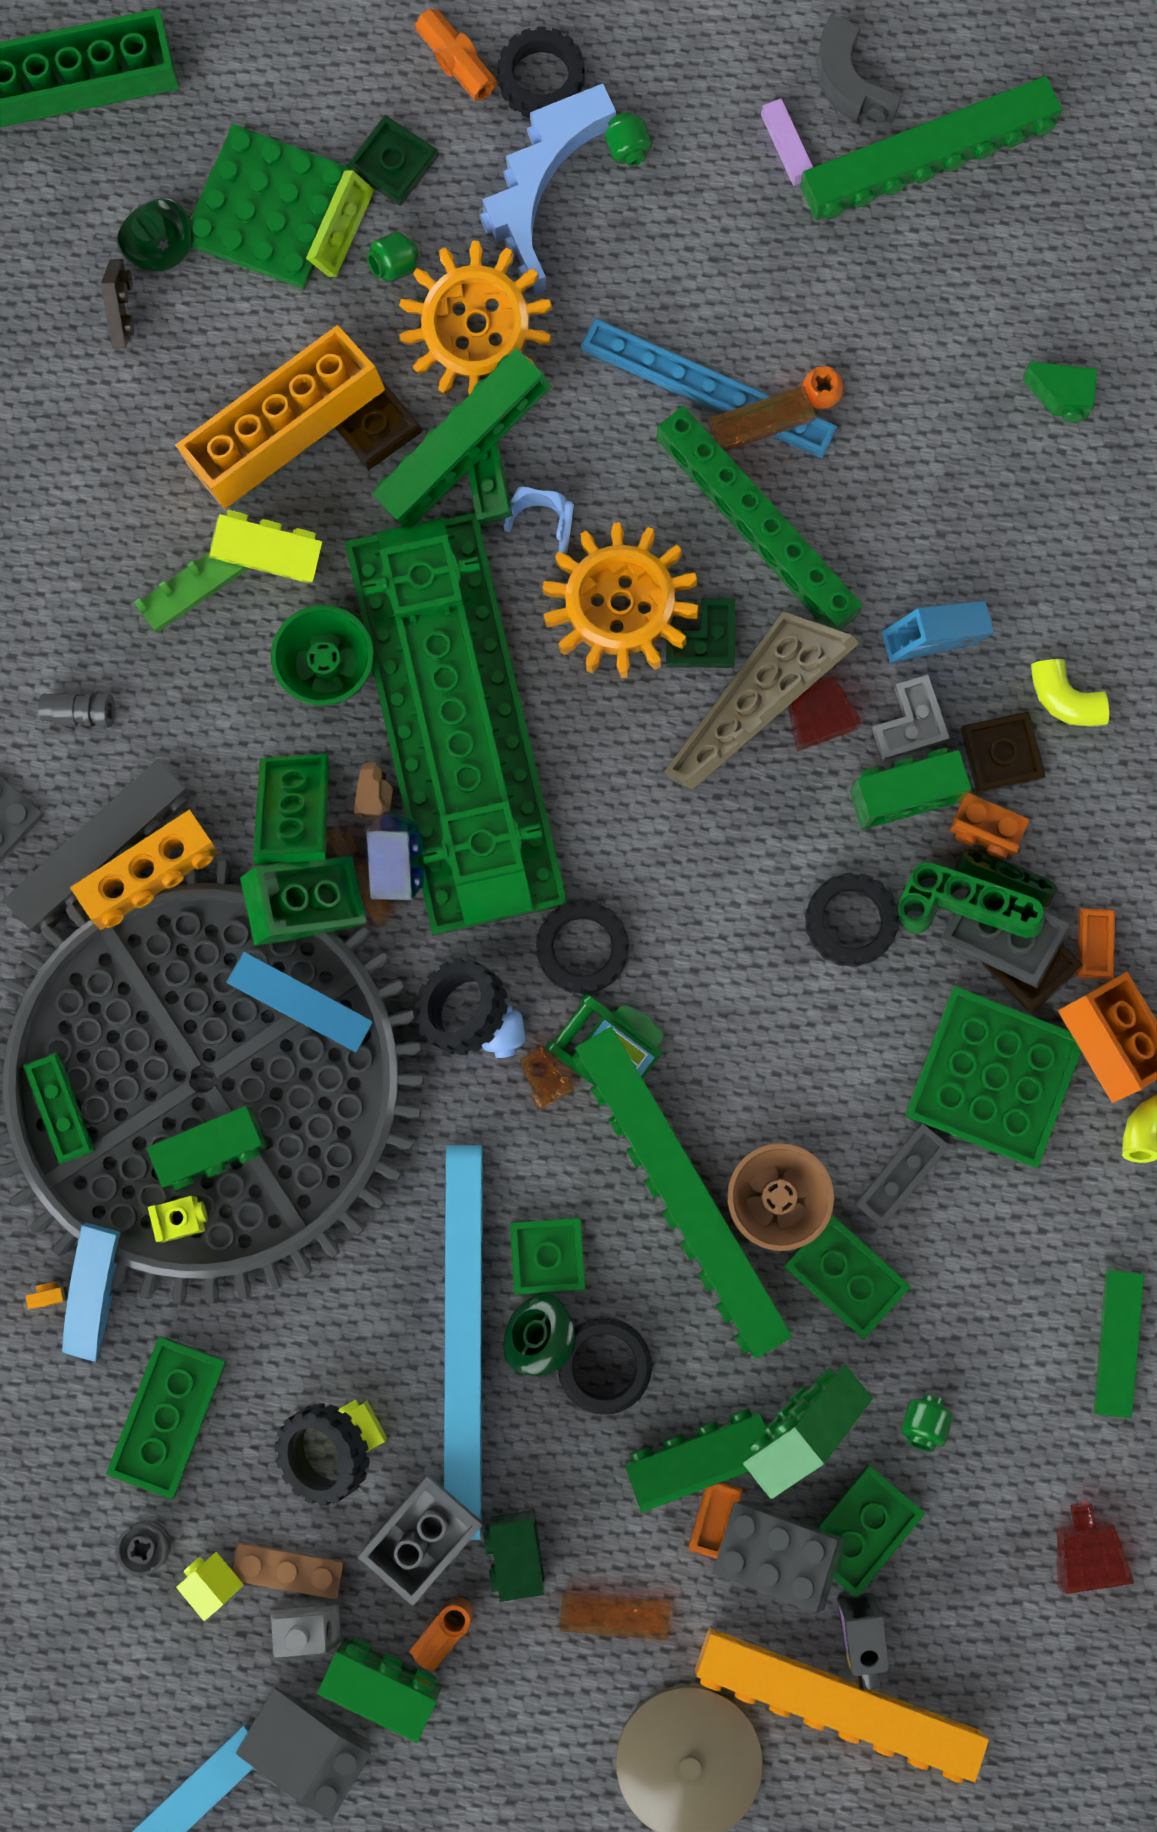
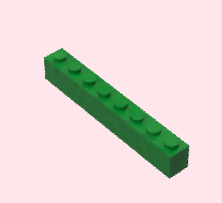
[800,76,1062,221]

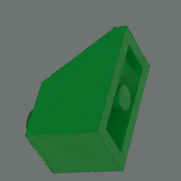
[1023,361,1097,422]

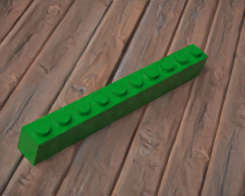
[572,1026,792,1359]

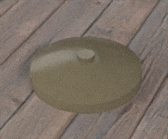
[616,1685,763,1832]

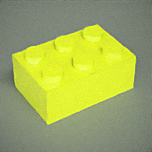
[208,510,322,583]

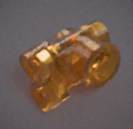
[520,1048,574,1110]

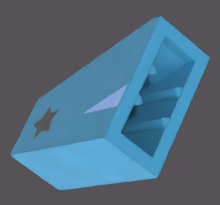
[882,601,994,664]

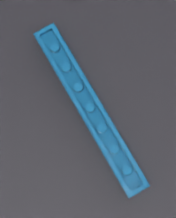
[581,318,837,459]

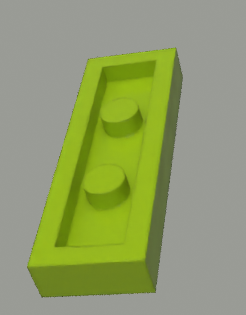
[306,170,374,277]

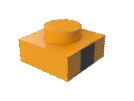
[25,1281,69,1310]

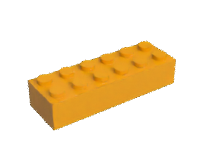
[175,325,385,510]

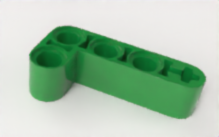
[898,862,1044,938]

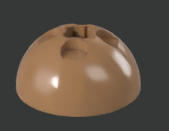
[728,1143,834,1251]

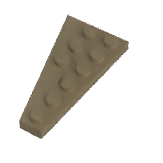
[664,611,859,790]

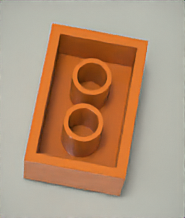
[1058,972,1157,1103]

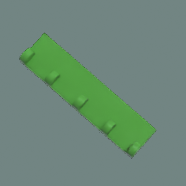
[133,552,250,633]

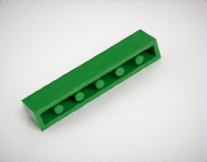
[372,348,551,526]

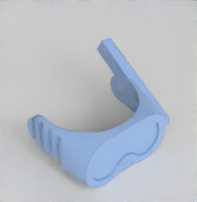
[504,487,574,554]

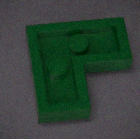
[666,598,735,668]

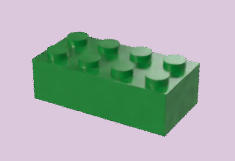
[743,1364,873,1499]

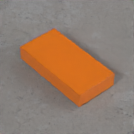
[1077,908,1115,980]
[688,1482,743,1559]

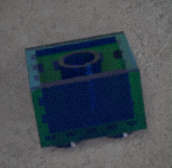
[367,812,424,900]

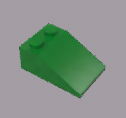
[240,856,367,946]

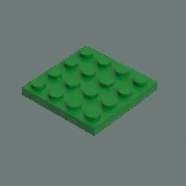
[181,124,351,290]
[903,986,1081,1169]

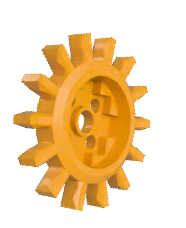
[399,241,553,395]
[542,522,698,678]

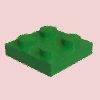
[510,1218,585,1295]

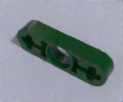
[956,849,1057,907]

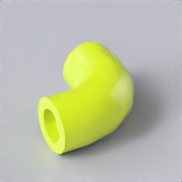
[1031,659,1109,727]
[1122,1094,1157,1163]

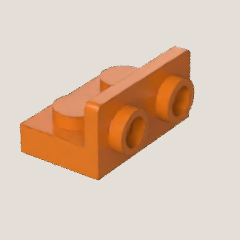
[948,793,1030,860]

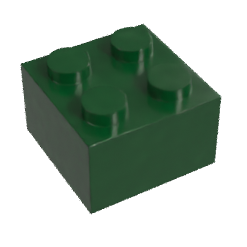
[484,1510,545,1602]

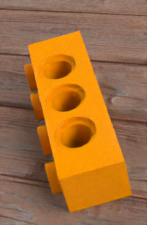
[70,809,219,930]

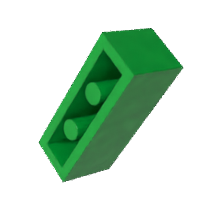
[147,1106,267,1192]

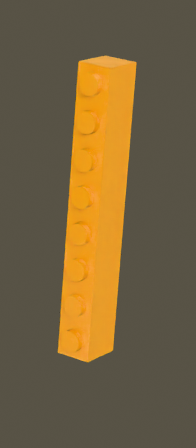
[694,1627,989,1784]

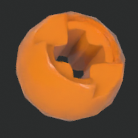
[801,366,844,409]

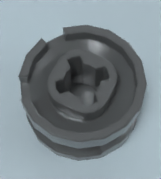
[115,1520,171,1576]

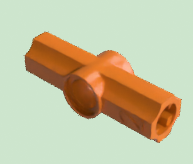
[415,8,497,102]

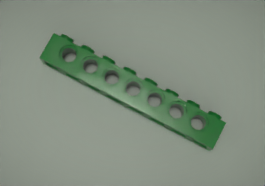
[656,405,863,631]

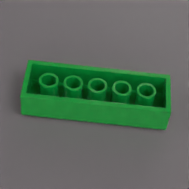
[0,8,180,128]

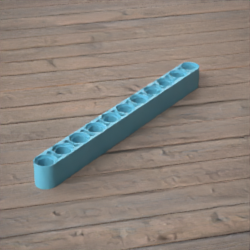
[444,1145,483,1540]

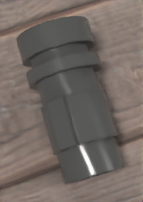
[38,692,115,728]

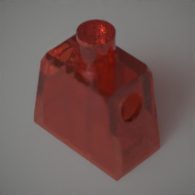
[787,676,862,752]
[1057,1502,1134,1594]

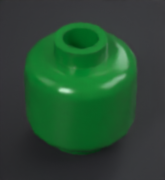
[604,112,652,167]
[367,232,419,282]
[901,1394,953,1452]

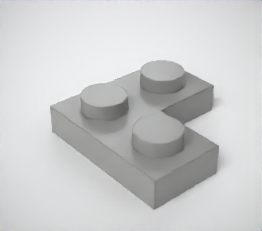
[872,674,950,761]

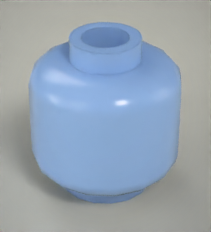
[482,1004,526,1058]

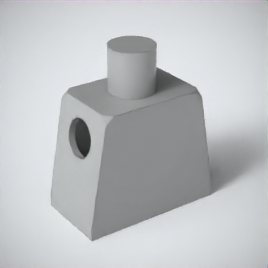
[270,1604,341,1657]

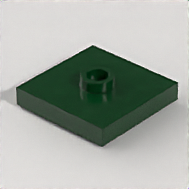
[346,115,439,206]

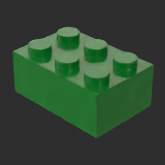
[850,748,972,830]
[316,1636,442,1743]

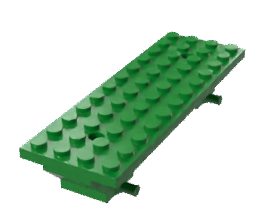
[345,513,567,936]

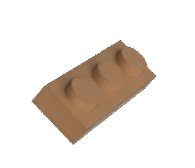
[232,1542,345,1600]

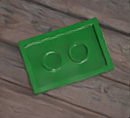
[783,1215,911,1340]
[816,1464,925,1599]

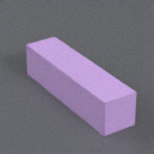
[761,98,813,186]

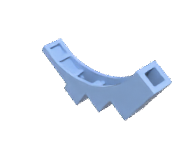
[479,83,616,295]

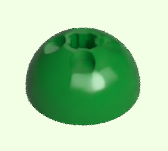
[271,605,374,706]

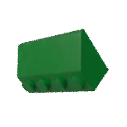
[624,1408,765,1513]

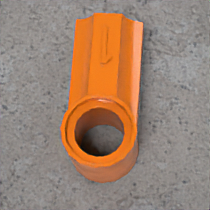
[409,1597,474,1672]

